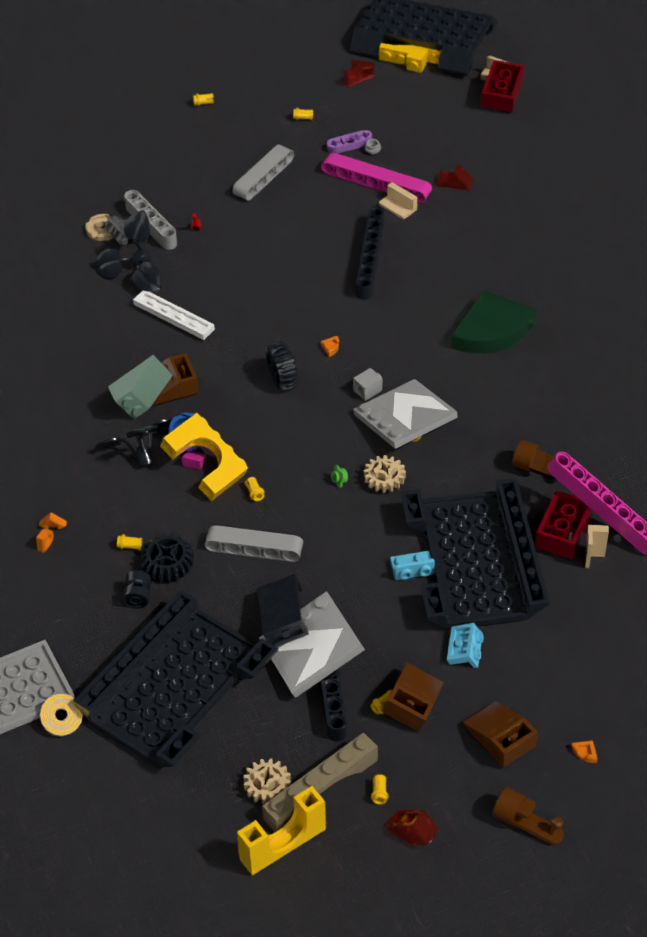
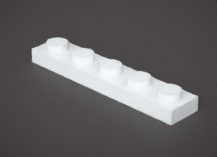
[133,290,215,340]

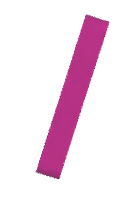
[321,153,432,203]
[548,452,647,555]

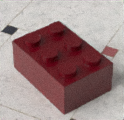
[481,60,525,113]
[535,490,592,560]

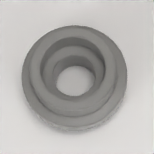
[365,139,381,154]

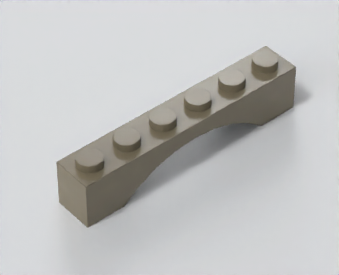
[262,732,378,832]

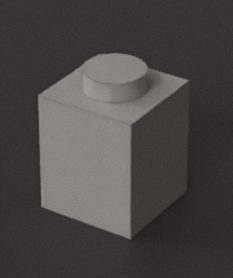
[353,368,383,401]

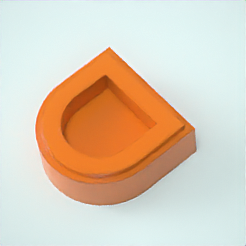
[36,528,54,553]

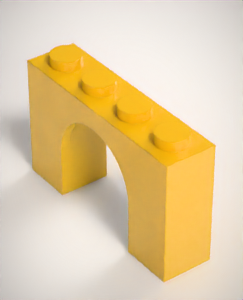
[160,413,248,501]
[237,786,326,875]

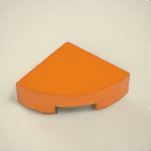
[321,336,339,357]
[39,512,67,529]
[571,741,598,763]

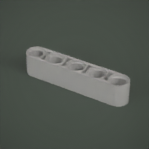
[233,145,294,201]
[124,190,177,250]
[205,526,303,562]

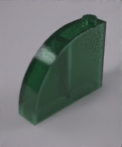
[452,291,537,354]

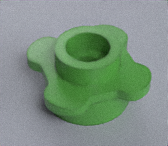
[331,465,348,488]

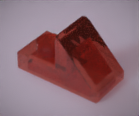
[344,59,375,87]
[437,163,473,191]

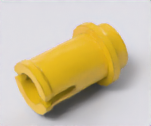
[193,93,214,106]
[293,108,313,121]
[245,477,265,501]
[117,534,142,550]
[371,690,392,714]
[371,775,389,804]

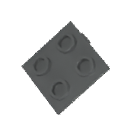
[104,215,147,245]

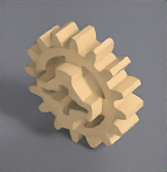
[364,455,406,493]
[244,759,291,805]

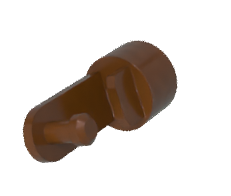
[512,439,554,477]
[492,786,564,844]

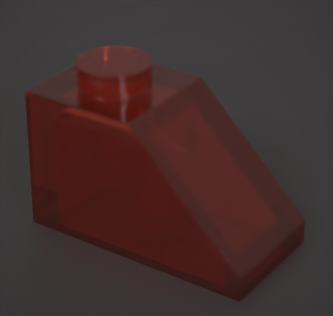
[385,810,439,845]

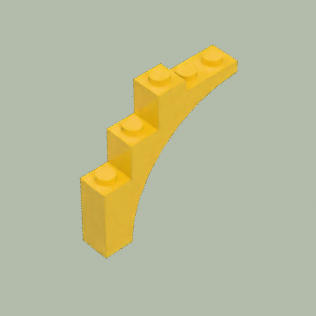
[379,43,441,73]

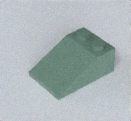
[108,355,173,419]

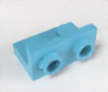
[390,551,435,580]
[447,623,483,668]

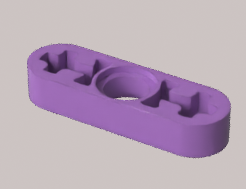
[327,130,372,154]

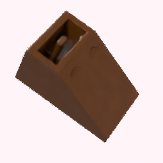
[152,353,199,405]
[381,662,444,732]
[462,701,538,768]

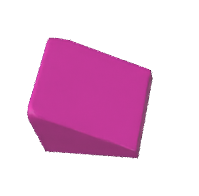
[182,451,207,470]

